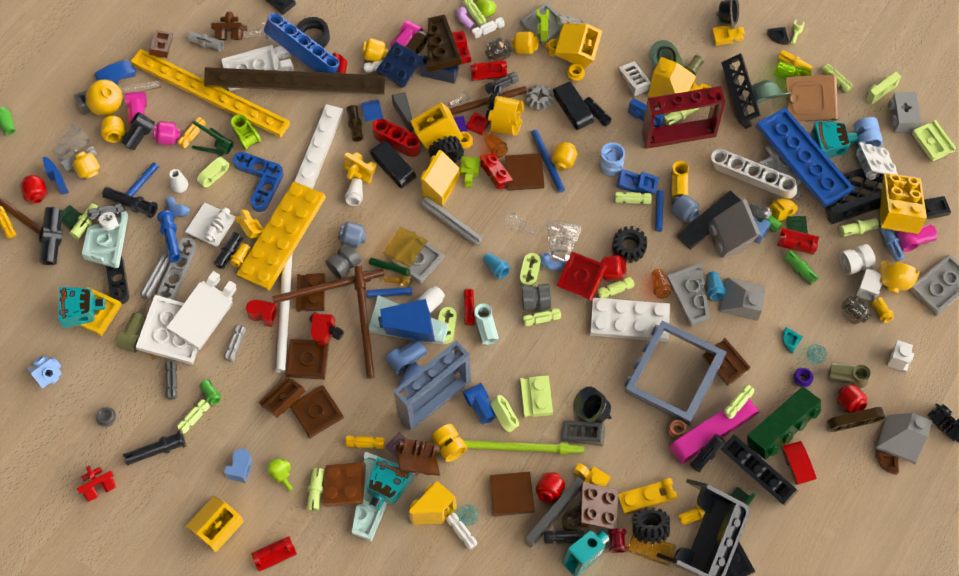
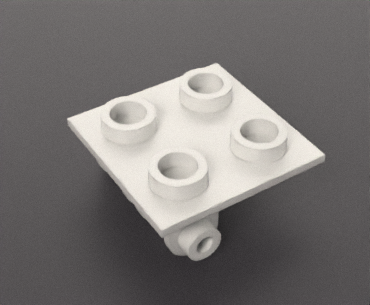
[856,142,898,180]
[185,202,236,247]

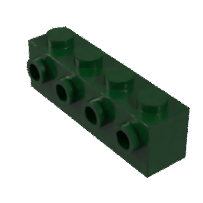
[747,386,821,460]

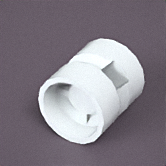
[839,244,876,275]

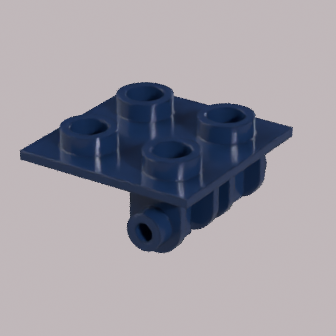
[376,42,424,88]

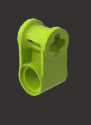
[231,114,262,150]

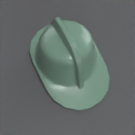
[650,40,684,68]
[752,80,793,104]

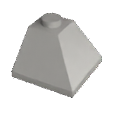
[720,277,765,321]
[876,413,932,464]

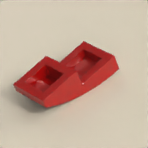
[452,31,471,64]
[781,441,817,485]

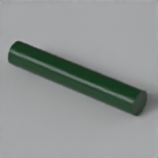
[369,257,410,276]

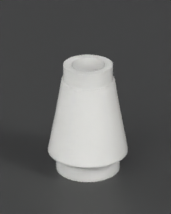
[169,169,188,193]
[345,178,363,206]

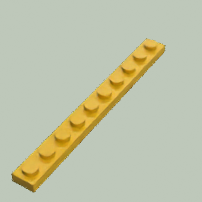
[131,49,290,138]

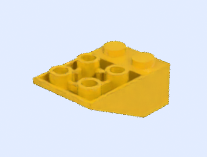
[880,173,927,234]

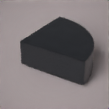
[767,27,789,45]

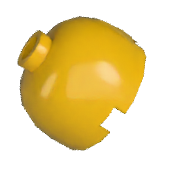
[85,79,123,117]
[879,260,920,294]

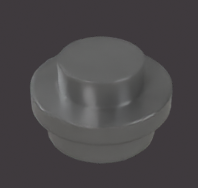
[96,407,117,427]

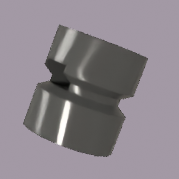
[325,243,362,279]
[522,284,551,310]

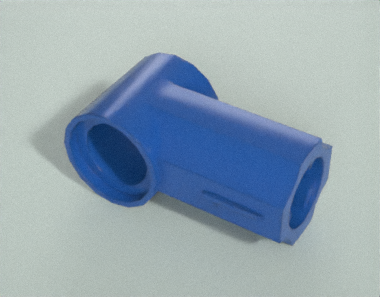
[463,383,497,425]

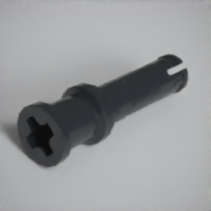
[102,187,158,218]
[123,430,186,466]

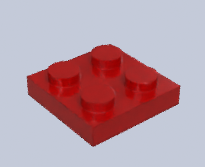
[556,251,607,301]

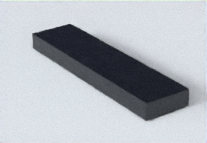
[677,190,741,250]

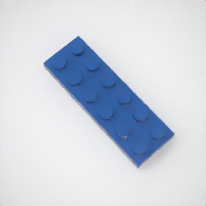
[755,107,855,208]

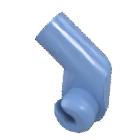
[165,197,190,217]
[540,253,567,271]

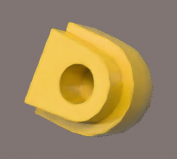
[769,198,798,221]

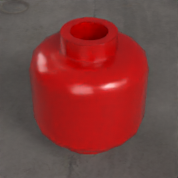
[20,175,47,204]
[601,255,627,281]
[837,385,867,413]
[535,472,565,503]

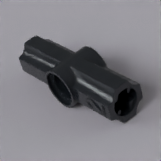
[39,207,63,266]

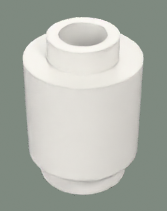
[416,286,445,313]

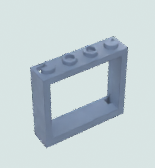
[624,320,726,425]
[394,340,471,431]

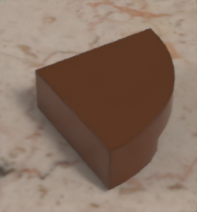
[876,452,899,475]

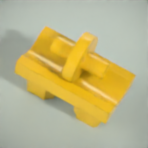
[342,152,377,184]

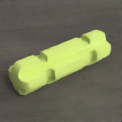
[463,0,486,27]
[822,64,853,93]
[615,192,652,204]
[597,277,634,299]
[523,308,561,326]
[723,384,754,419]
[176,399,210,433]

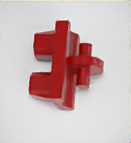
[77,465,116,502]

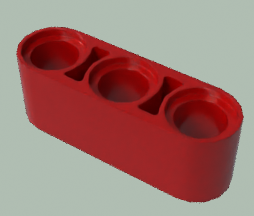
[372,118,421,157]

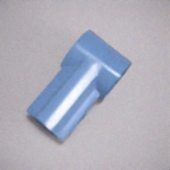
[385,340,427,375]

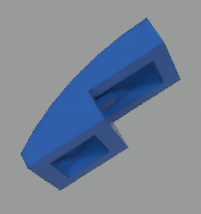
[94,59,136,85]
[361,99,383,122]
[42,156,69,195]
[617,169,659,195]

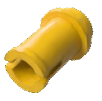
[229,243,251,268]
[871,297,894,323]

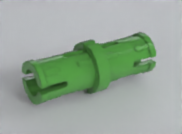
[783,250,819,285]

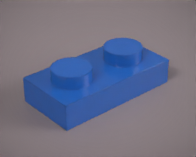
[628,98,664,127]

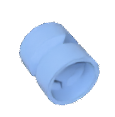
[854,117,883,148]
[599,143,625,176]

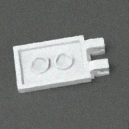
[222,45,294,91]
[167,271,237,350]

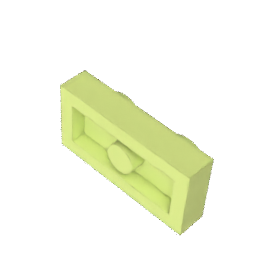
[866,72,901,105]

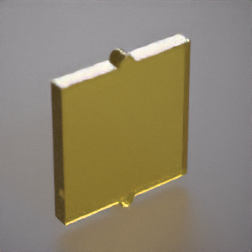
[383,226,427,267]

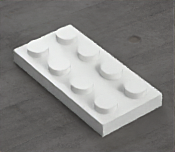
[590,298,670,342]

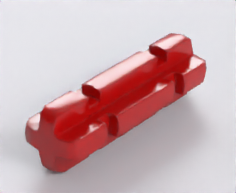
[464,289,475,326]

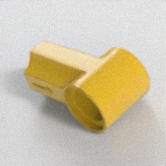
[670,161,689,199]

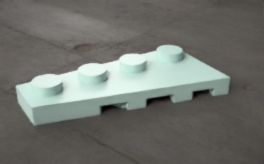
[369,296,448,345]
[352,452,399,542]

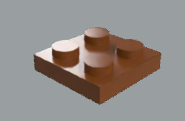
[322,462,366,507]

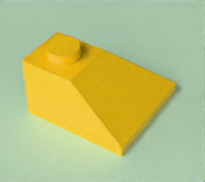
[648,57,696,97]

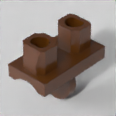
[211,12,247,41]

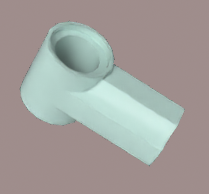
[475,303,499,345]

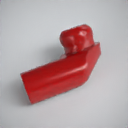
[332,52,348,73]

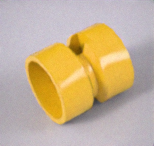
[431,424,467,462]

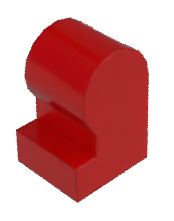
[246,300,277,327]
[311,313,335,345]

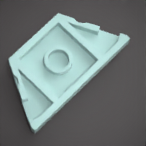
[82,211,129,268]

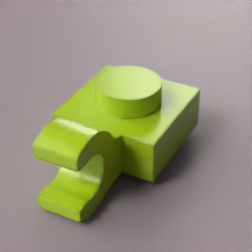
[536,9,550,41]
[461,156,480,188]

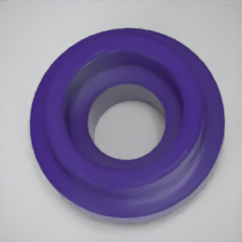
[793,368,813,387]

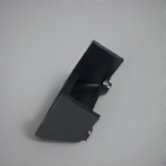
[656,479,749,576]

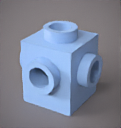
[28,355,62,388]

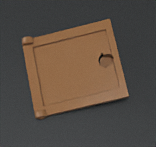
[786,74,839,121]

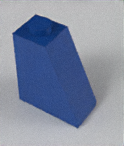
[378,299,436,342]

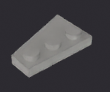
[667,263,709,327]

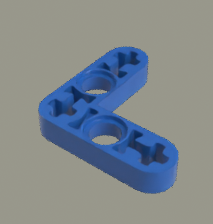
[233,152,284,212]

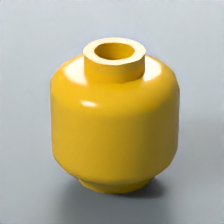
[511,31,539,55]
[361,38,388,62]
[100,116,125,143]
[551,142,578,171]
[72,151,100,179]

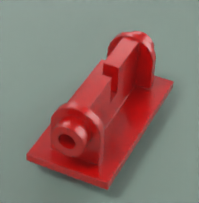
[470,59,508,81]
[480,153,513,190]
[777,228,819,254]
[251,536,297,572]

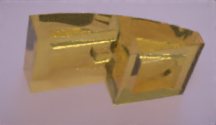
[628,534,676,566]

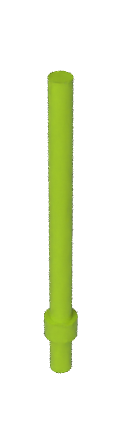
[464,440,584,455]

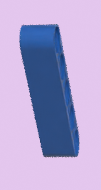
[264,13,339,73]

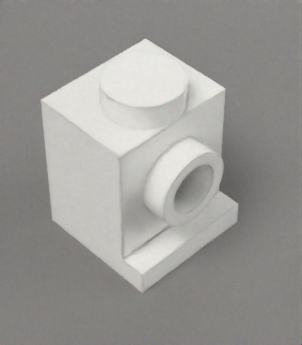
[856,269,883,302]
[887,340,914,372]

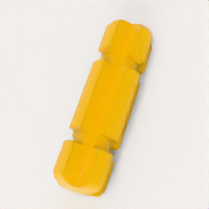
[178,117,206,148]
[0,206,17,239]
[345,435,385,449]

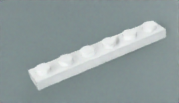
[295,104,344,189]

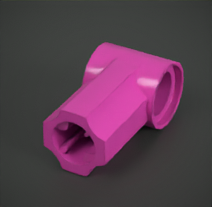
[390,20,423,47]
[125,91,147,125]
[895,224,937,252]

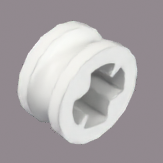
[98,212,118,231]

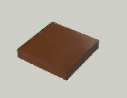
[505,153,544,191]
[285,339,329,380]
[290,385,344,438]
[490,471,535,516]

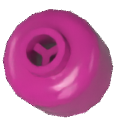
[153,121,180,146]

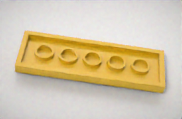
[236,181,326,291]

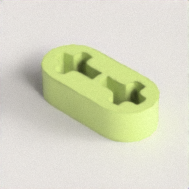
[197,157,229,187]
[520,253,541,287]
[438,307,457,344]
[490,395,519,432]

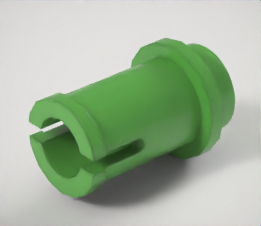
[758,215,783,233]
[199,379,221,405]

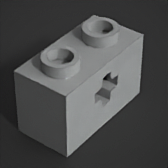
[888,92,921,133]

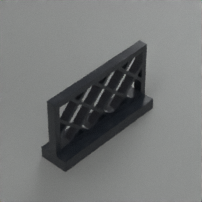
[824,168,883,225]

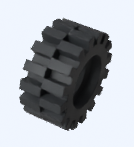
[428,136,464,163]
[612,226,647,263]
[632,507,670,545]

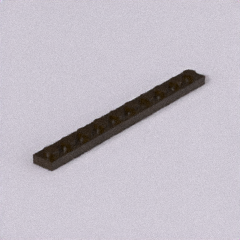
[204,67,385,94]

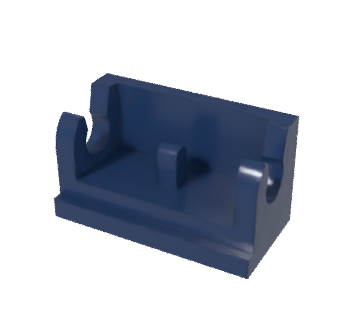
[420,55,459,84]

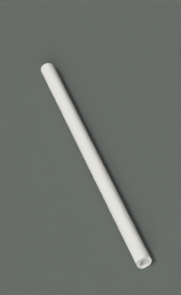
[276,253,293,373]

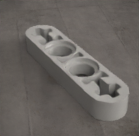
[157,237,197,301]

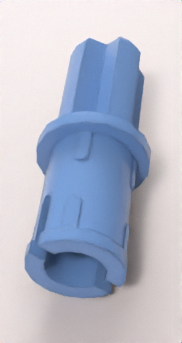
[880,228,904,262]

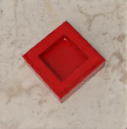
[466,112,490,136]

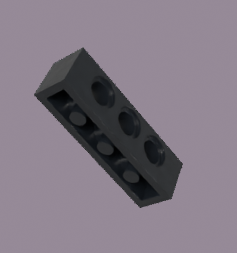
[720,434,799,506]

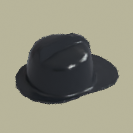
[716,0,739,29]
[574,386,612,423]

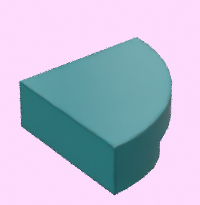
[782,327,803,354]

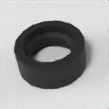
[297,17,330,48]

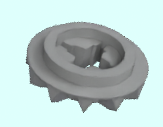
[526,84,554,110]

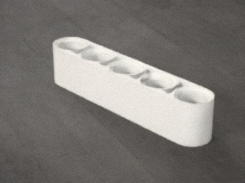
[711,149,797,199]

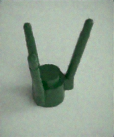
[192,121,234,156]

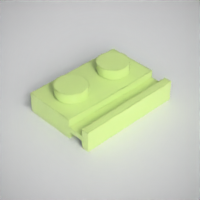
[912,120,956,162]
[520,375,553,418]

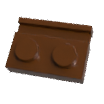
[296,273,325,312]
[703,338,751,386]
[258,376,306,418]

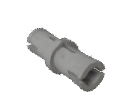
[187,31,224,52]

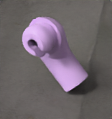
[455,7,474,30]

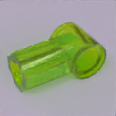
[774,60,812,80]

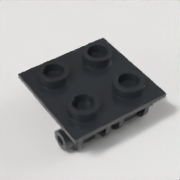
[927,403,959,443]

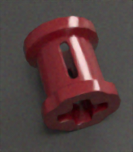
[608,528,628,553]

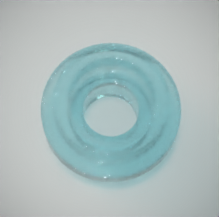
[807,344,827,364]
[458,505,479,525]

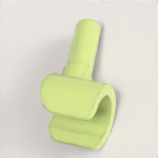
[791,20,805,45]

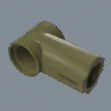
[116,312,147,353]
[829,363,871,388]

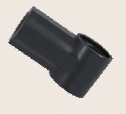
[120,112,155,150]

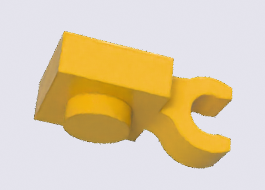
[712,25,745,46]
[235,210,264,238]
[573,463,611,487]

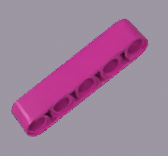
[669,398,759,464]

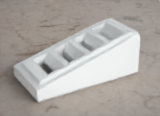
[618,61,651,97]

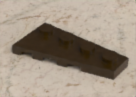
[426,14,462,73]

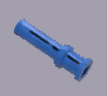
[157,210,181,262]

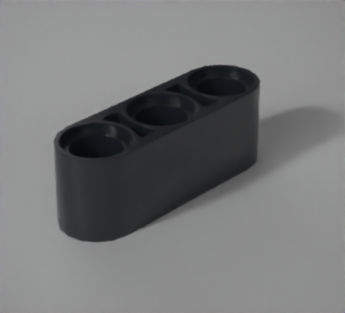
[553,81,594,130]
[369,140,417,188]

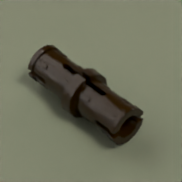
[346,105,363,142]

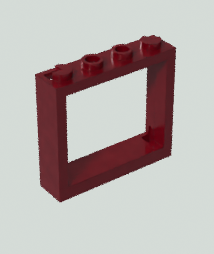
[641,86,726,149]

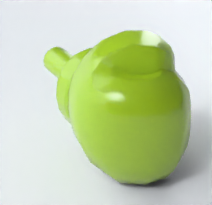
[475,0,497,18]
[267,458,293,492]

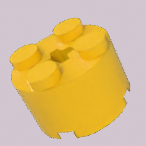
[488,96,524,136]

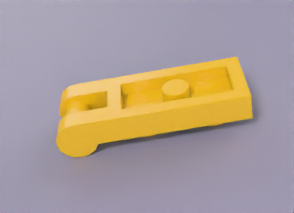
[618,478,678,515]

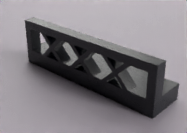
[721,53,761,129]

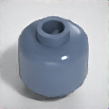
[672,195,700,222]
[338,222,367,248]

